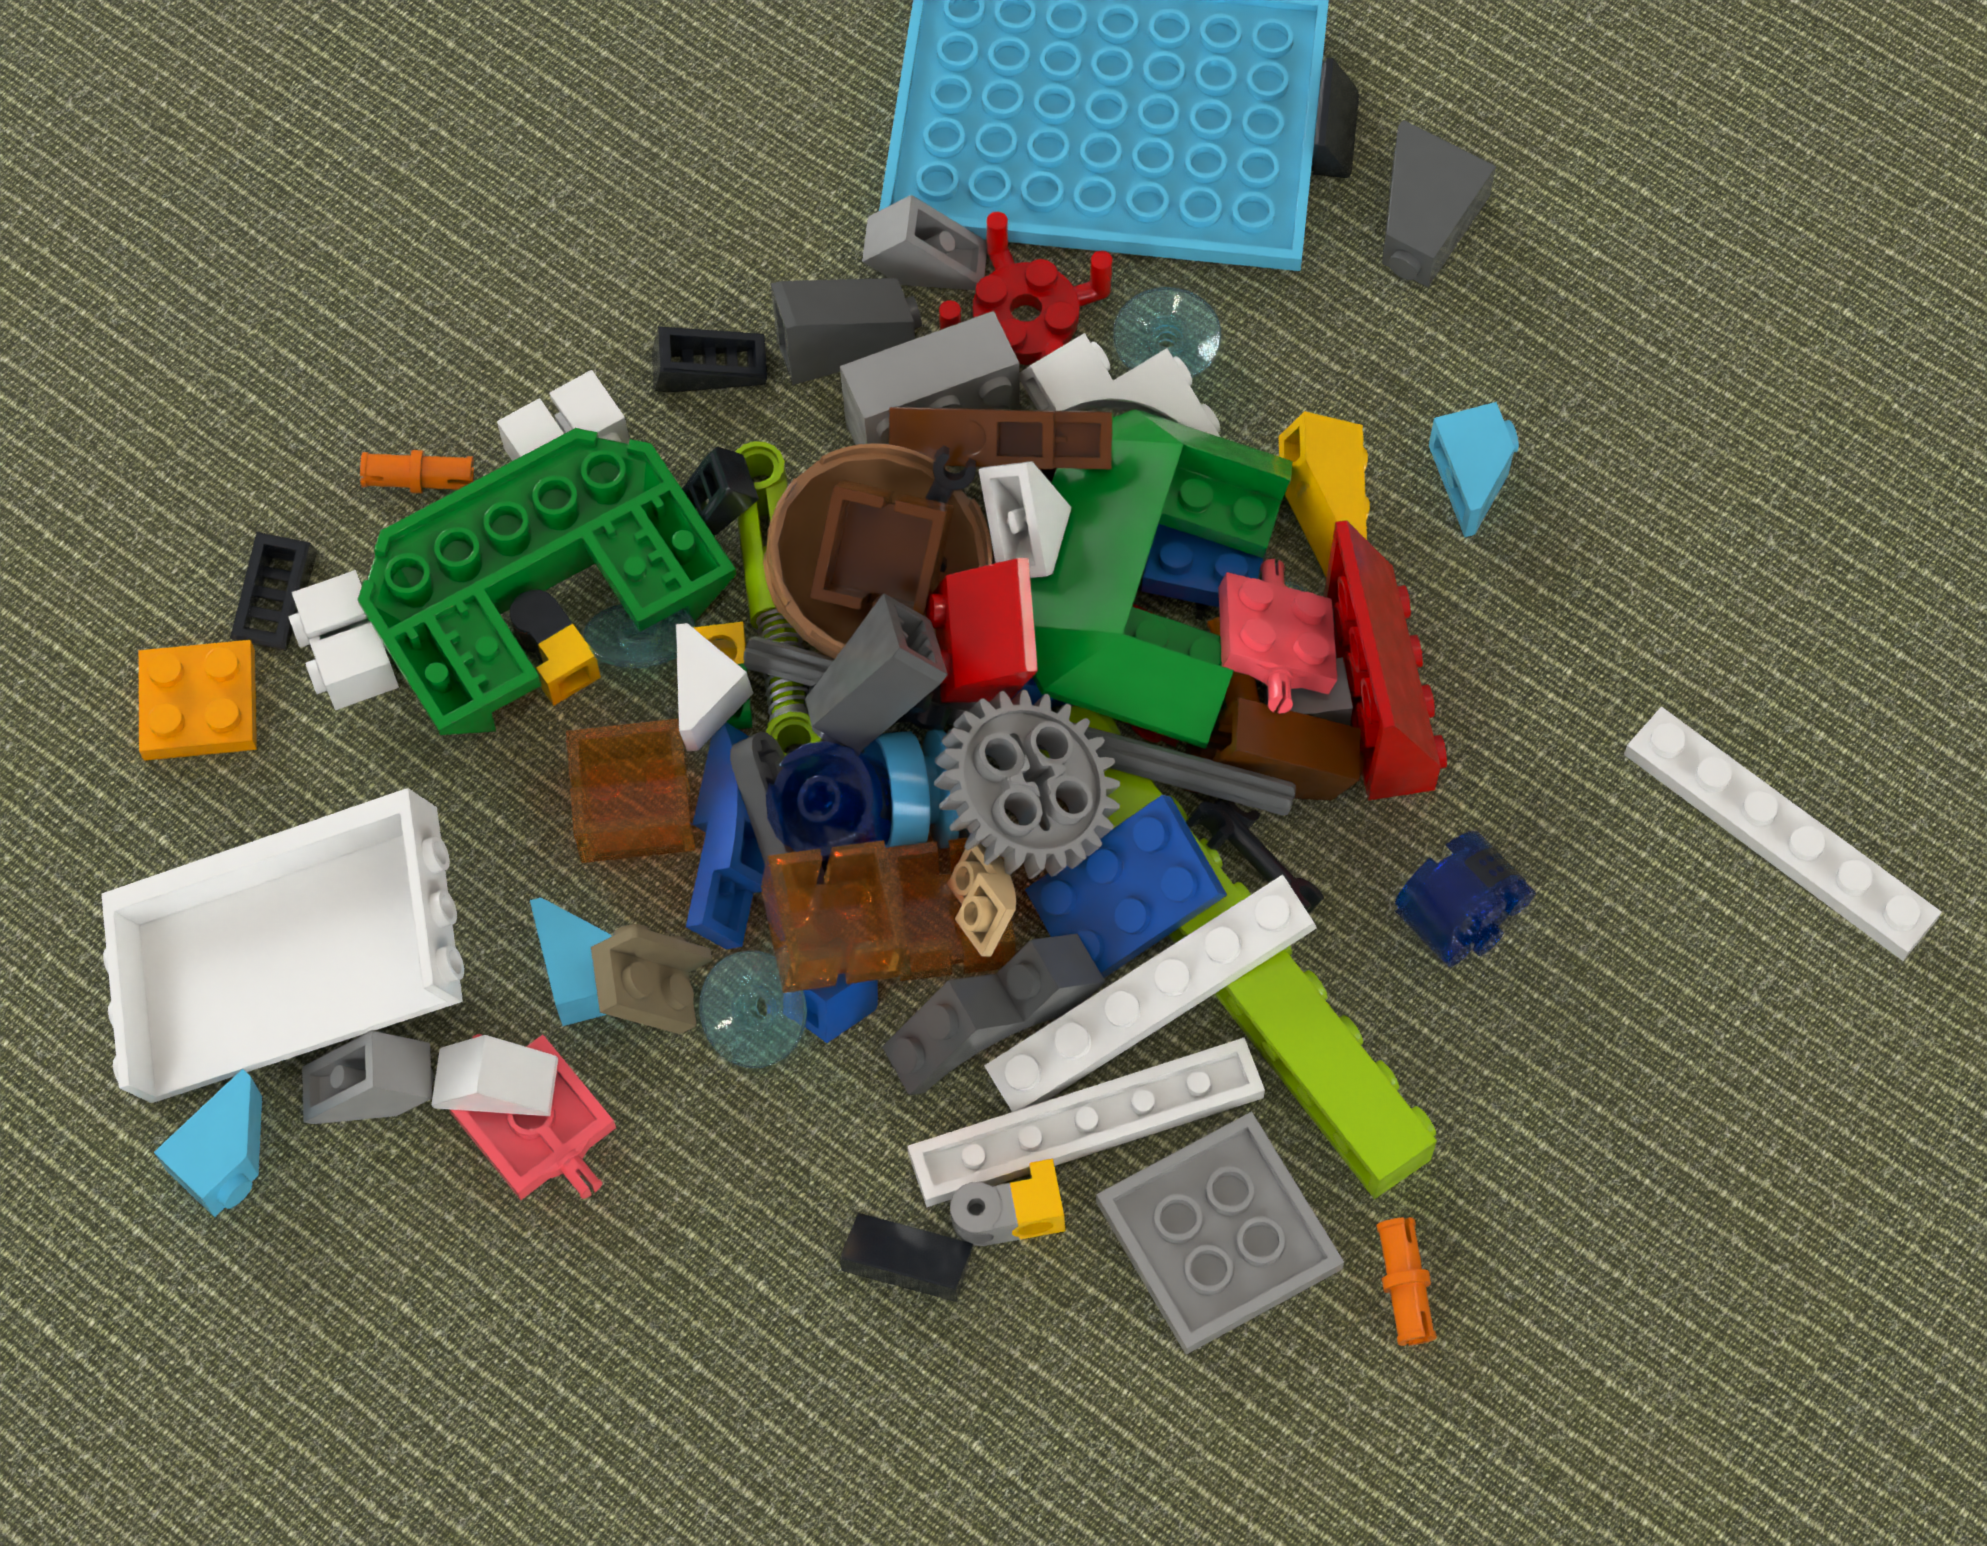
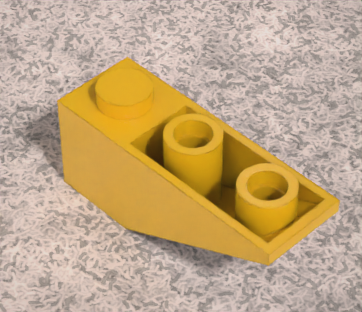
[1279,411,1370,577]

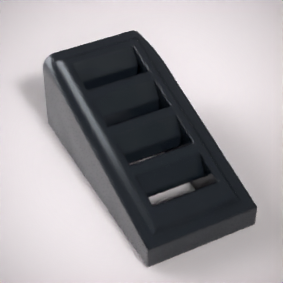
[652,326,767,392]
[682,446,759,537]
[230,532,317,651]

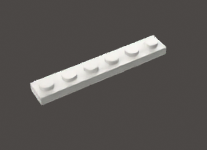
[1624,707,1942,961]
[984,875,1317,1112]
[907,1037,1265,1207]

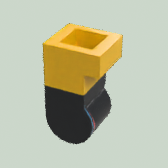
[510,590,601,706]

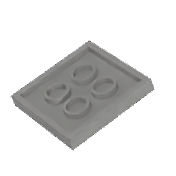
[1096,1111,1344,1355]

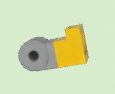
[950,1158,1066,1246]

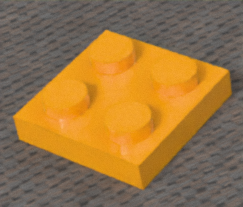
[138,640,257,761]

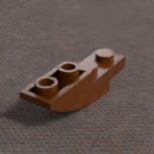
[889,407,1113,469]

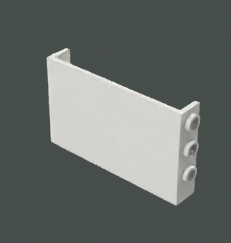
[102,788,464,1103]

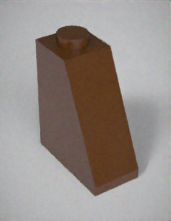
[1184,697,1364,801]

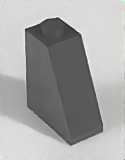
[1382,120,1496,287]
[770,278,922,385]
[805,593,948,753]

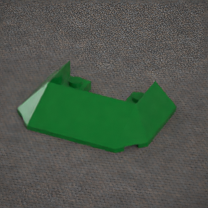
[1030,409,1293,749]
[357,428,736,735]

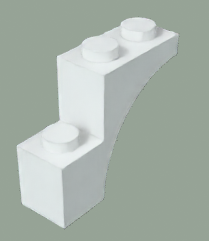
[1019,333,1220,437]

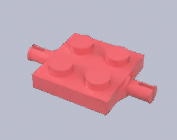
[1218,559,1338,714]
[449,1034,616,1200]

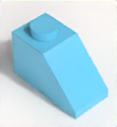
[1429,402,1519,537]
[530,898,612,1026]
[154,1069,262,1217]

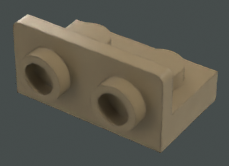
[591,924,712,1034]

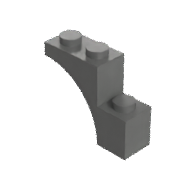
[882,934,1105,1096]

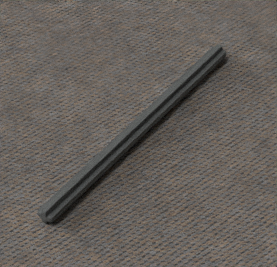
[743,636,1296,816]

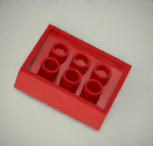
[1323,520,1447,801]

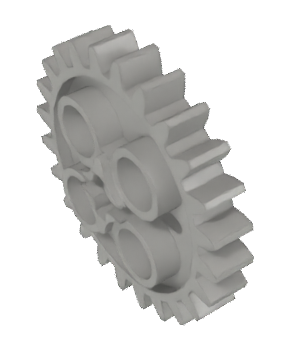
[934,690,1120,878]

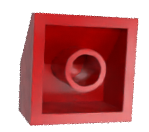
[926,558,1038,703]

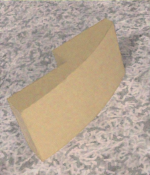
[947,843,1016,957]

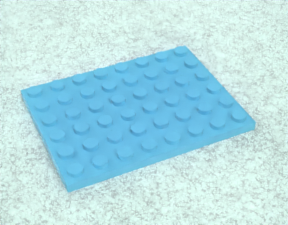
[879,0,1329,271]

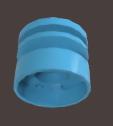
[863,728,970,855]

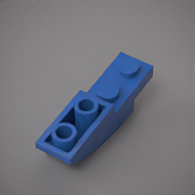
[686,722,777,950]

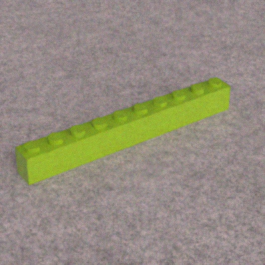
[1039,705,1437,1199]

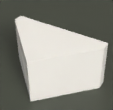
[978,461,1072,578]
[676,623,753,751]
[431,1035,558,1116]

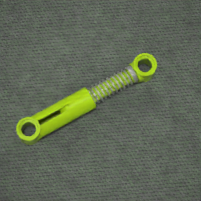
[735,441,826,786]

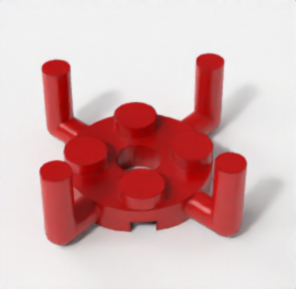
[939,211,1112,365]

